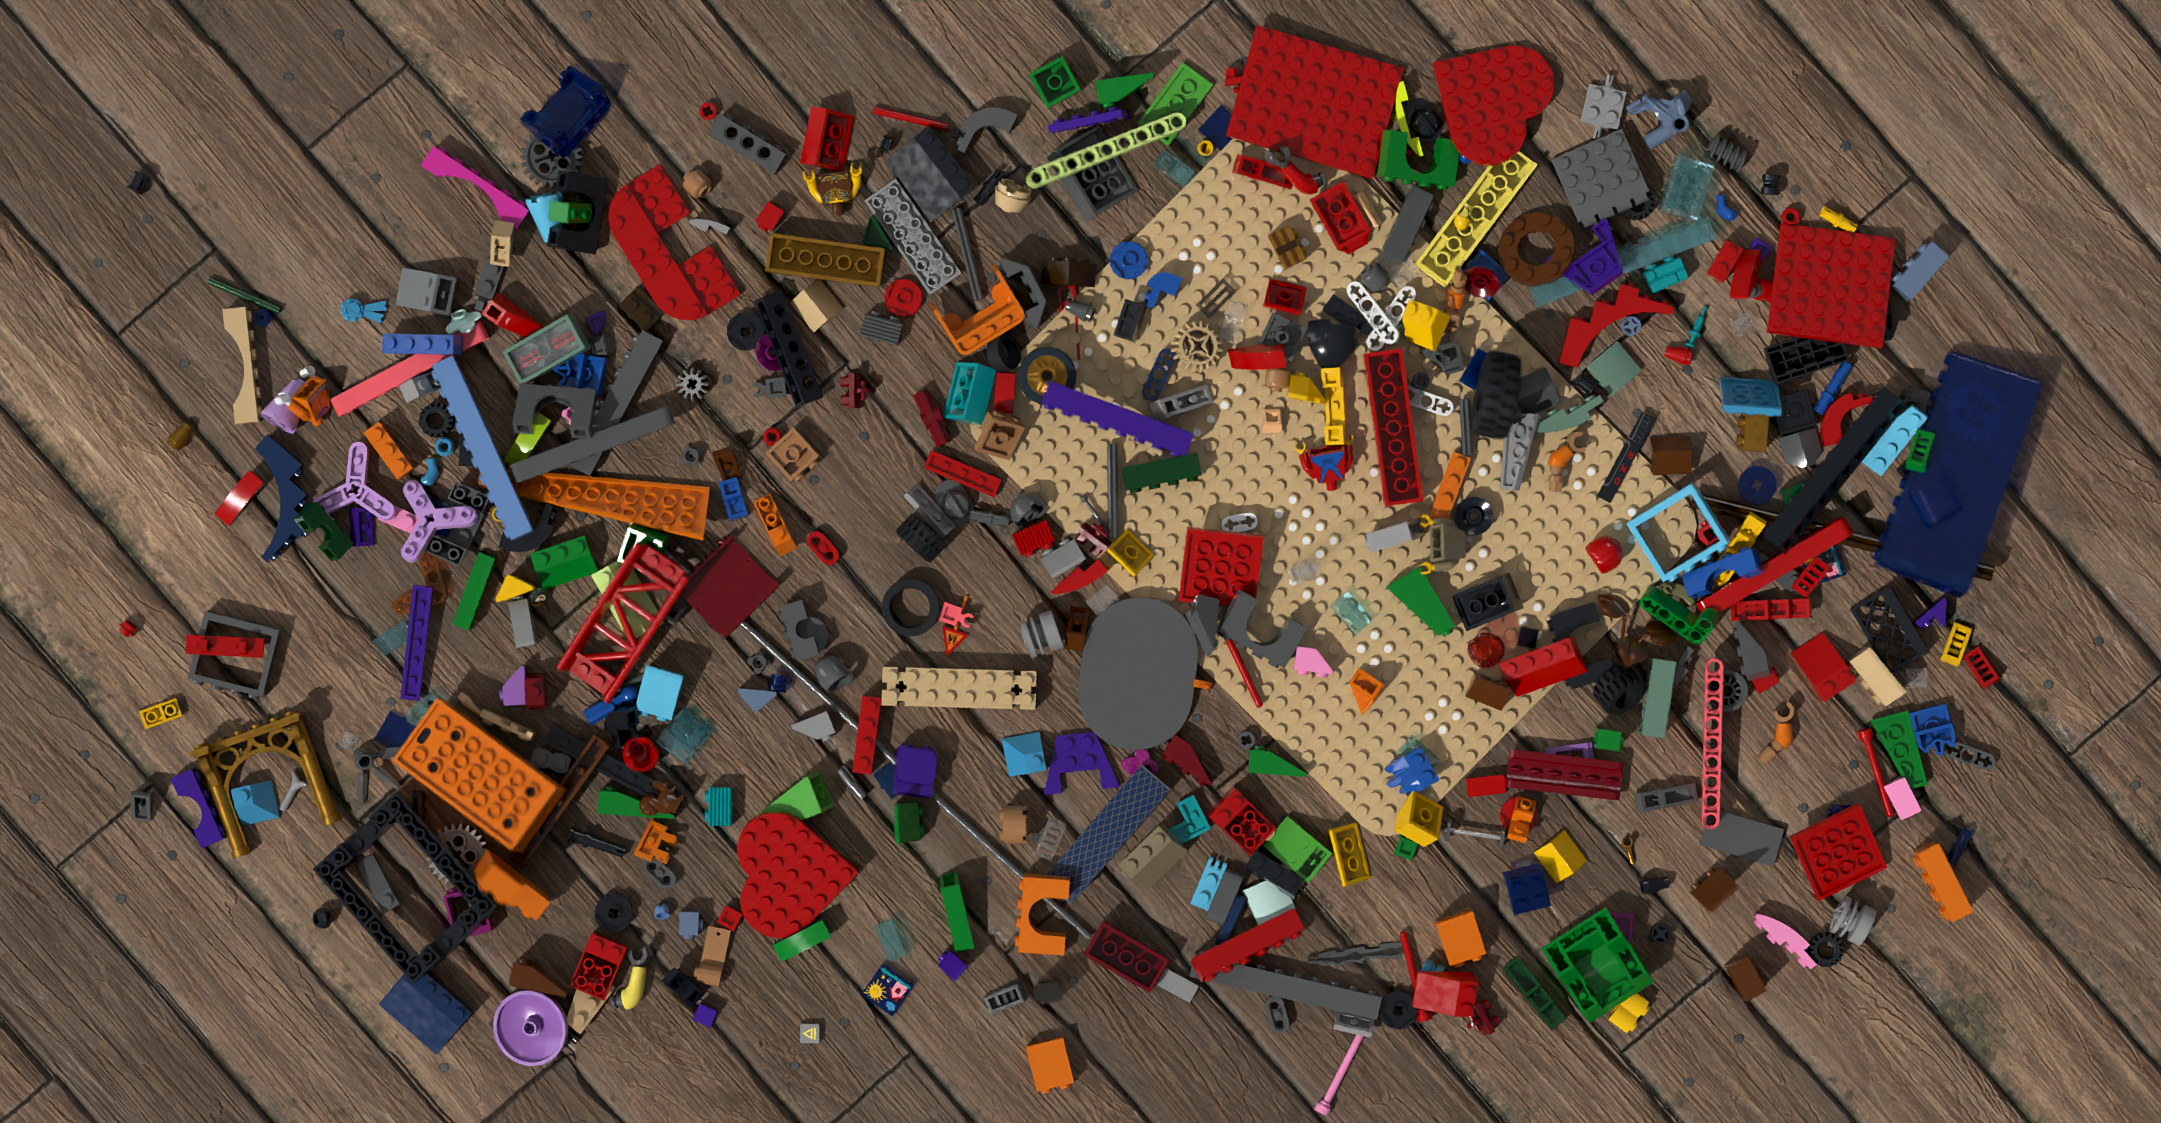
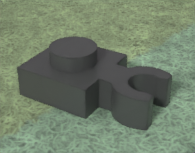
[752,377,787,398]

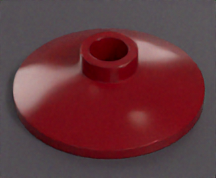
[1464,266,1500,298]

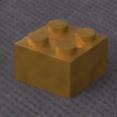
[1736,413,1769,453]

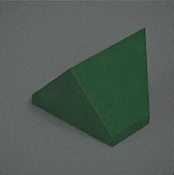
[863,215,893,251]

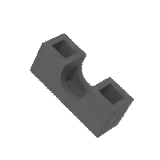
[778,600,820,662]

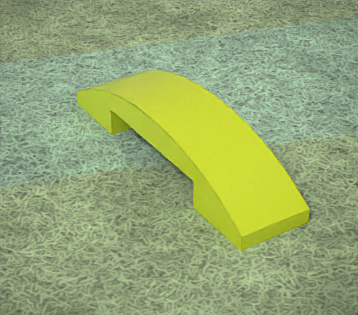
[1395,81,1423,158]

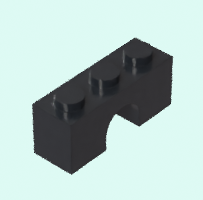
[1245,850,1305,900]

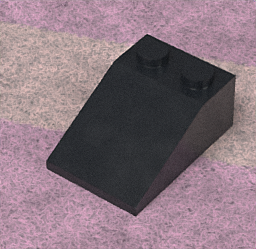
[1452,573,1524,631]

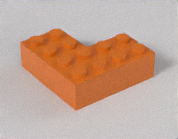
[473,849,551,920]

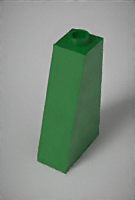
[1386,567,1455,637]
[939,872,974,953]

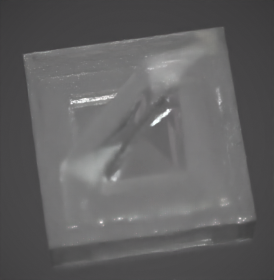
[1906,668,1928,688]

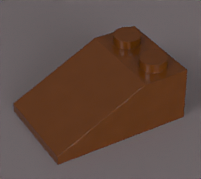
[1689,867,1739,913]
[508,958,570,997]

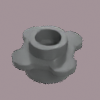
[681,446,702,467]
[747,651,770,674]

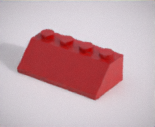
[1499,635,1588,697]

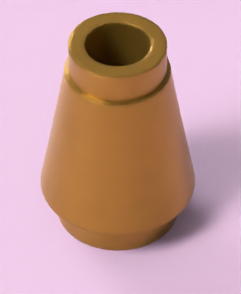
[166,422,193,451]

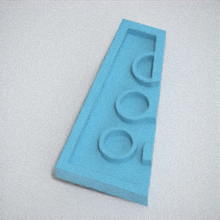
[1862,404,1928,476]

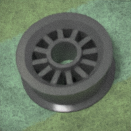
[1704,669,1748,712]

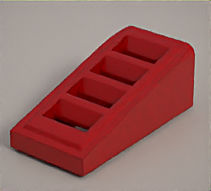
[1790,556,1830,598]
[1963,646,2000,690]

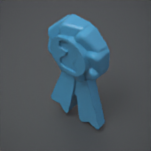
[340,298,387,323]

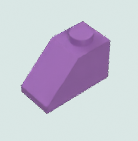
[499,666,527,706]

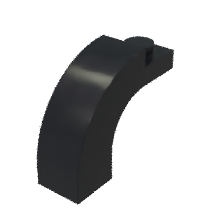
[498,503,557,552]

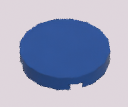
[1110,241,1148,280]

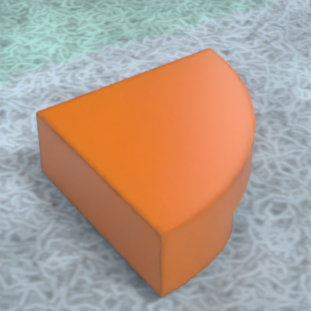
[1193,679,1213,690]

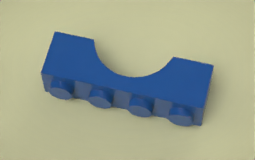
[382,334,463,355]
[1682,547,1764,599]

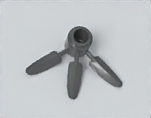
[353,747,401,804]

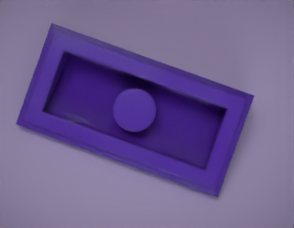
[350,508,374,546]

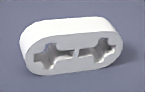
[1221,513,1258,532]

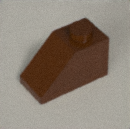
[1064,606,1089,652]

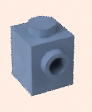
[679,911,703,939]

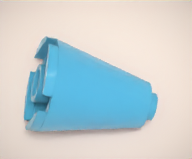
[525,191,564,242]

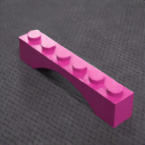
[421,146,530,230]

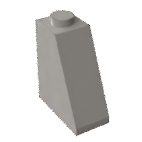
[1365,517,1425,553]
[508,596,539,648]

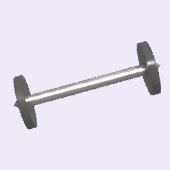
[1443,818,1507,850]

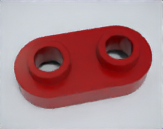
[807,531,839,565]

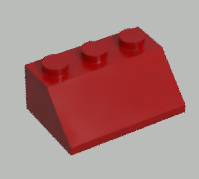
[800,107,855,172]

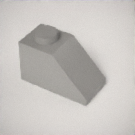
[791,711,836,741]

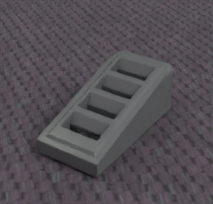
[983,981,1028,1014]

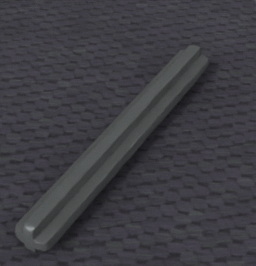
[952,207,984,301]
[1107,444,1119,539]

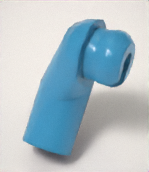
[421,458,439,486]

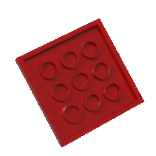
[1179,527,1264,609]
[1789,803,1887,901]

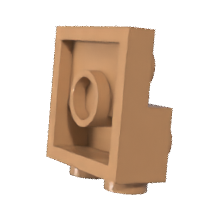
[974,410,1025,460]
[765,427,820,482]

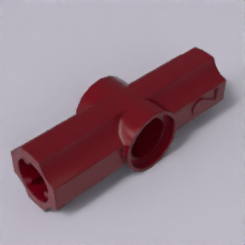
[913,388,952,447]

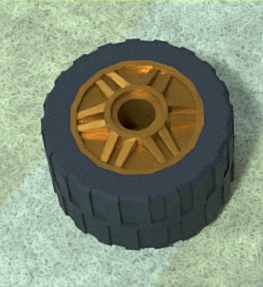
[1018,347,1076,405]

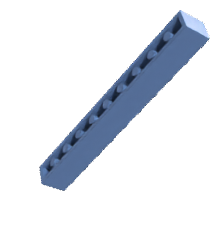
[431,356,535,541]

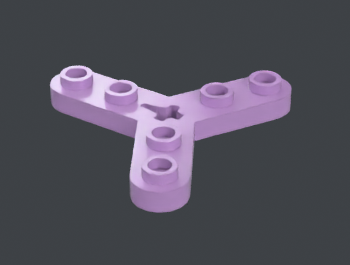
[313,442,396,521]
[401,480,478,563]

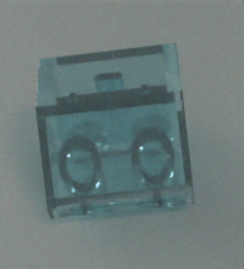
[656,707,713,765]

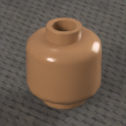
[683,169,711,198]
[1265,367,1291,392]

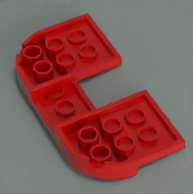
[608,164,741,321]

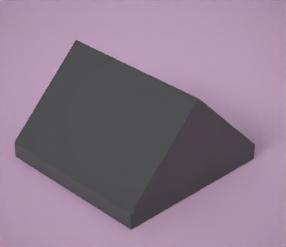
[1518,368,1560,414]

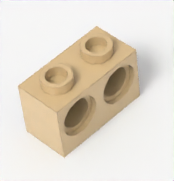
[490,220,514,267]

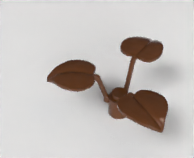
[1597,594,1677,667]

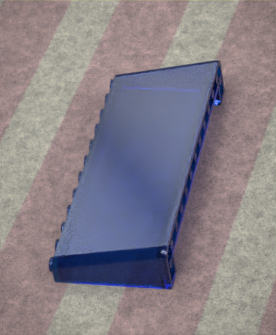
[1873,351,2043,598]

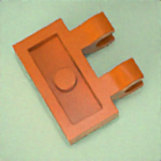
[634,820,678,864]

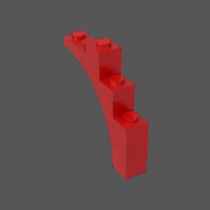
[1557,282,1674,368]

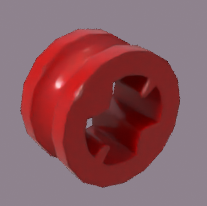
[699,103,717,120]

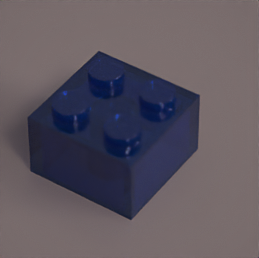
[1502,863,1551,915]

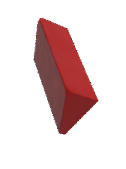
[1466,774,1506,797]

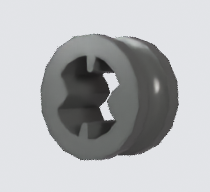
[1238,731,1255,749]

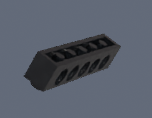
[754,290,823,408]

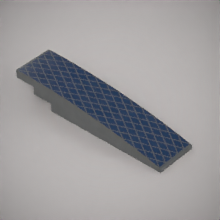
[1046,764,1171,905]

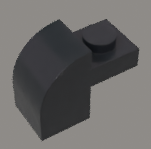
[604,705,640,748]
[662,967,705,1007]

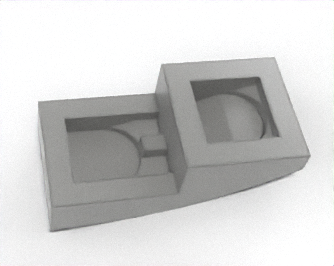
[689,219,731,236]

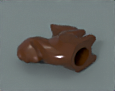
[639,779,685,816]

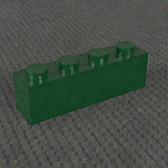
[1122,453,1202,494]

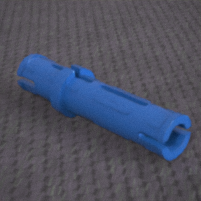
[1813,362,1853,416]

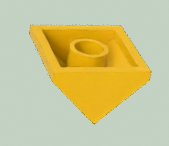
[1107,529,1155,577]
[496,574,537,603]
[1533,830,1587,884]

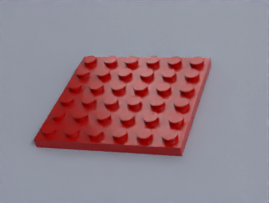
[1766,223,1895,348]

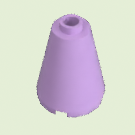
[261,378,305,434]

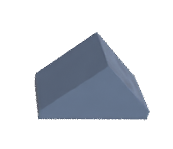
[738,688,777,713]

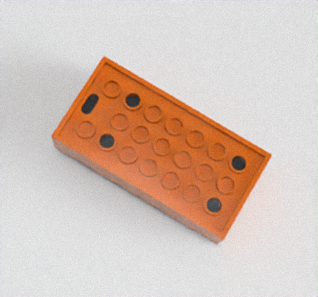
[392,698,566,852]

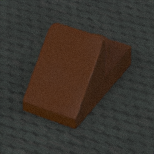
[712,446,742,481]

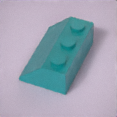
[943,362,996,425]

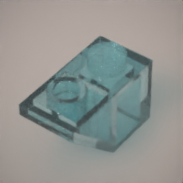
[1152,149,1195,188]

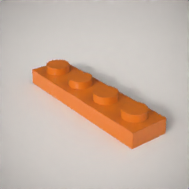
[1429,452,1471,526]

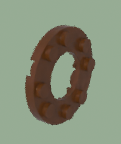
[1498,212,1575,287]

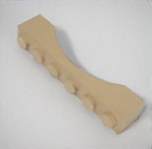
[222,307,263,424]

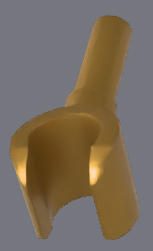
[1621,837,1635,864]

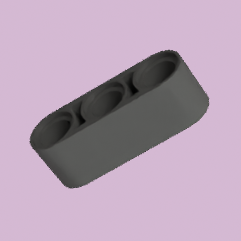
[1205,867,1244,926]

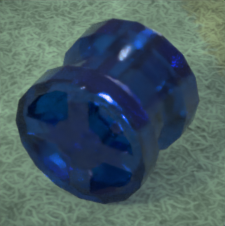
[768,674,790,693]

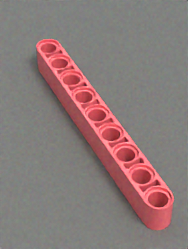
[330,321,490,417]
[1701,657,1723,829]

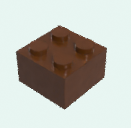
[1724,954,1767,1002]

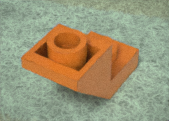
[1507,796,1536,843]

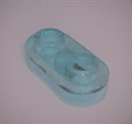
[406,695,438,726]

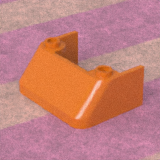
[929,264,1024,355]

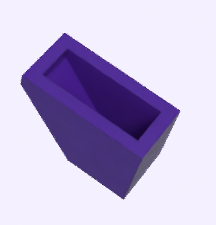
[938,949,968,981]

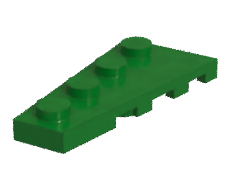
[1870,710,1928,789]

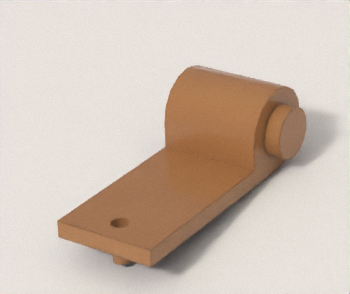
[693,925,731,987]

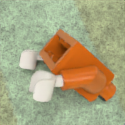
[274,366,330,426]

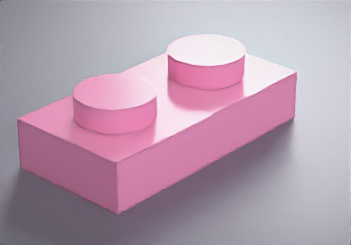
[378,505,419,534]

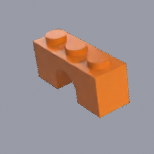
[364,422,416,480]

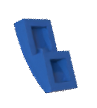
[718,477,749,522]

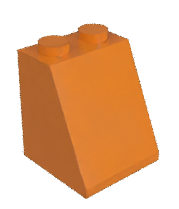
[1434,909,1486,968]

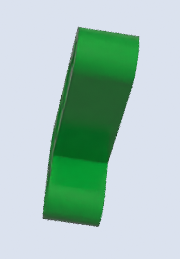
[1640,586,1719,644]

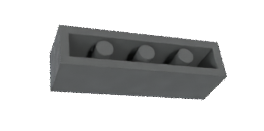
[1379,185,1434,266]

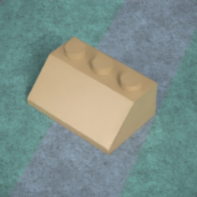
[1847,647,1906,706]

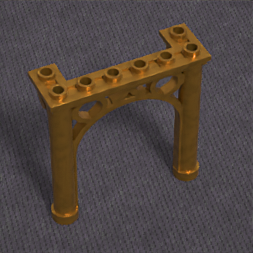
[190,709,341,859]

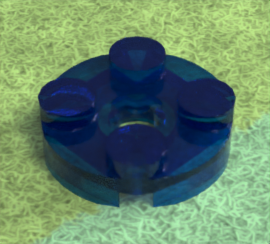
[1738,466,1777,504]

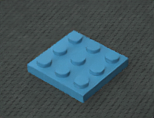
[1719,377,1782,416]

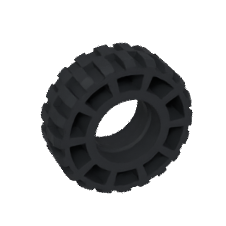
[1472,351,1522,440]

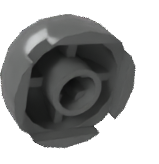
[1010,492,1049,529]

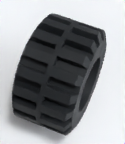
[896,513,946,563]
[1593,665,1646,716]

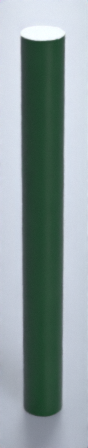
[208,277,281,314]

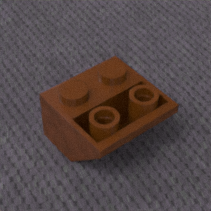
[1465,673,1512,711]

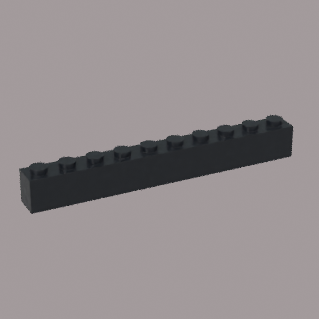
[1763,387,1906,555]

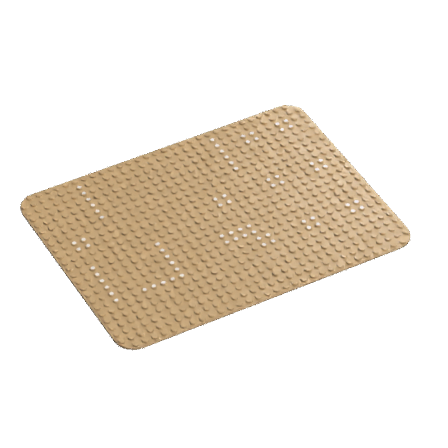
[970,139,1697,836]

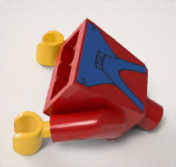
[1294,434,1354,491]

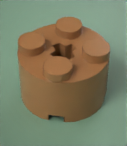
[999,805,1031,844]

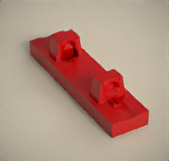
[185,635,264,658]

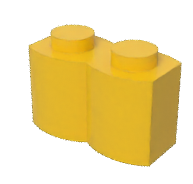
[1607,993,1650,1033]

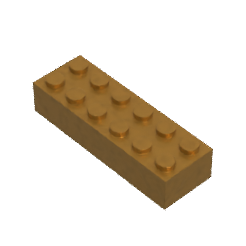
[765,233,885,288]

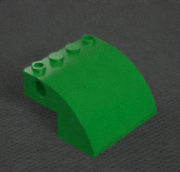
[1541,907,1654,1023]

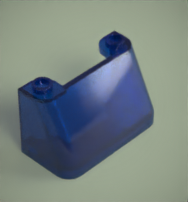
[520,66,611,158]

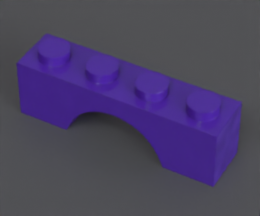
[170,768,226,848]

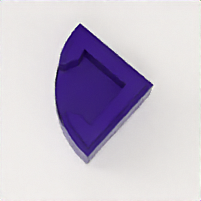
[586,310,606,335]

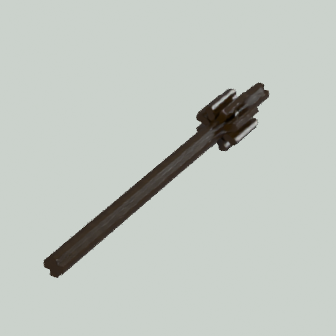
[1690,493,1995,583]

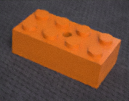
[1912,841,1973,922]

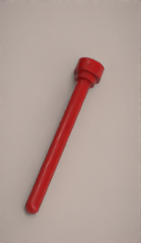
[1218,632,1263,708]
[1857,728,1894,818]
[1399,931,1433,1022]

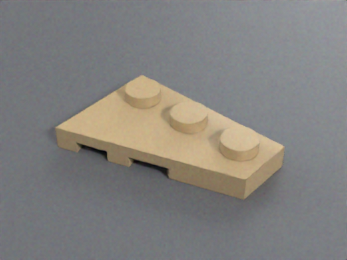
[480,709,537,742]
[567,986,615,1034]

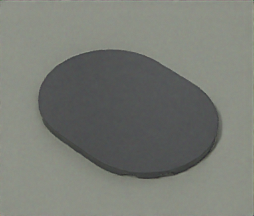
[1078,597,1198,750]

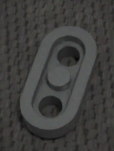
[643,858,676,889]
[1265,996,1289,1034]

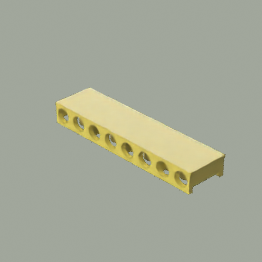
[1414,151,1538,288]

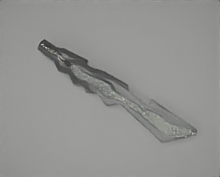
[1307,941,1411,966]

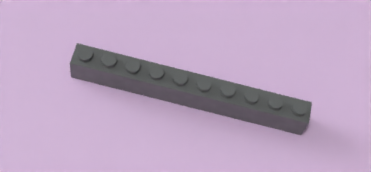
[1189,951,1382,1020]

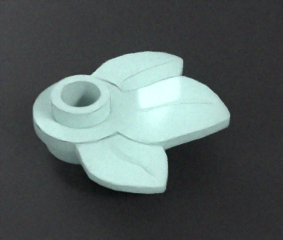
[446,309,482,334]

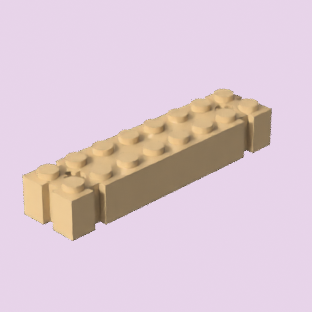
[882,666,1037,710]

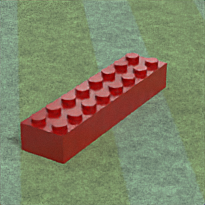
[1363,349,1423,507]

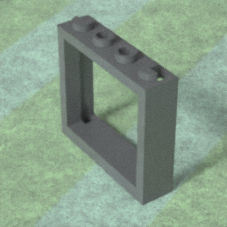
[188,611,282,700]

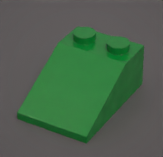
[1096,72,1154,109]
[894,801,924,844]

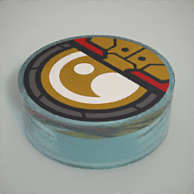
[528,588,548,608]

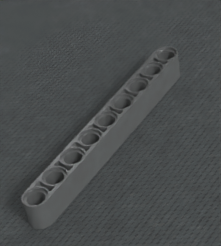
[509,406,676,484]

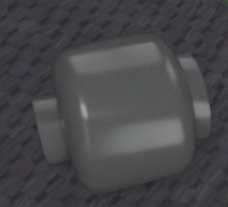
[1360,264,1389,292]

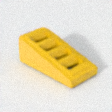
[1940,622,1972,666]

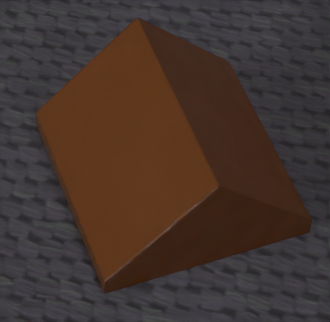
[1650,436,1692,476]

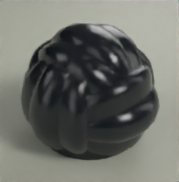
[313,908,333,929]

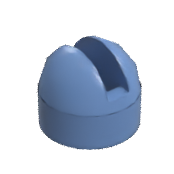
[654,903,670,919]

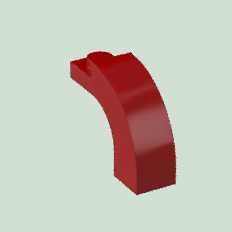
[1820,393,1873,447]

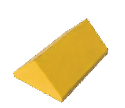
[1328,822,1371,887]

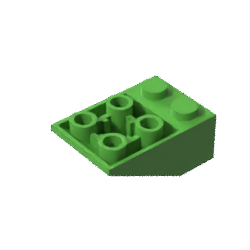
[1263,816,1332,883]

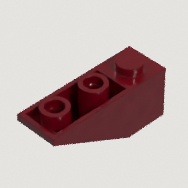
[1162,734,1212,787]

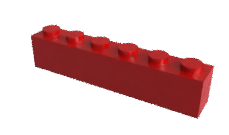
[1191,908,1305,982]

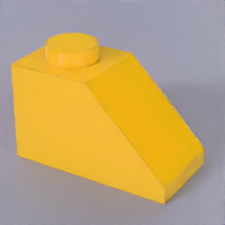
[1286,372,1326,404]

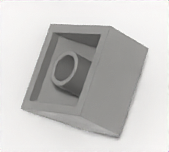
[1041,538,1086,578]

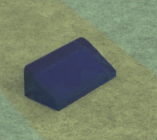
[1458,348,1486,391]

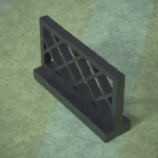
[1850,585,1929,673]

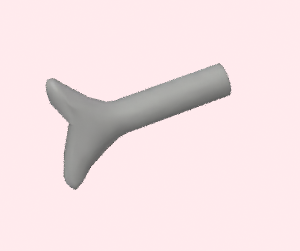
[279,770,308,812]

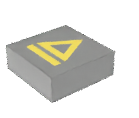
[800,1023,820,1043]

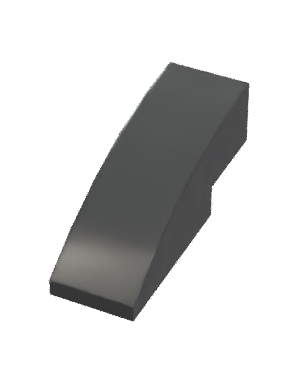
[1634,783,1698,812]

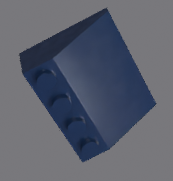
[379,972,474,1055]

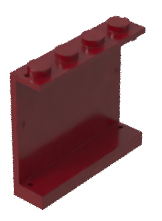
[680,535,780,640]

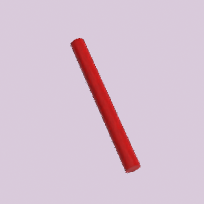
[873,106,949,131]

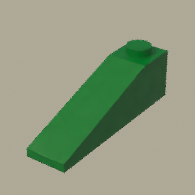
[597,787,676,819]

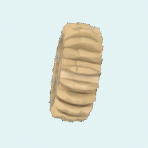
[1171,321,1222,373]

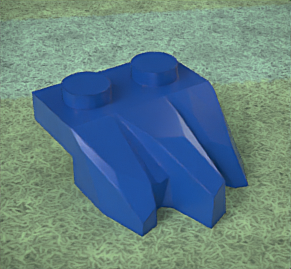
[554,354,608,397]
[1909,703,1955,756]
[1384,746,1440,794]

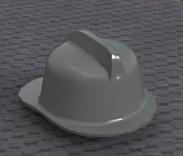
[935,480,974,524]

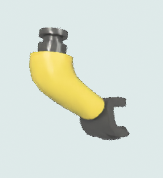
[611,944,654,1010]

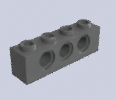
[708,114,787,175]

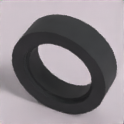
[882,579,940,636]

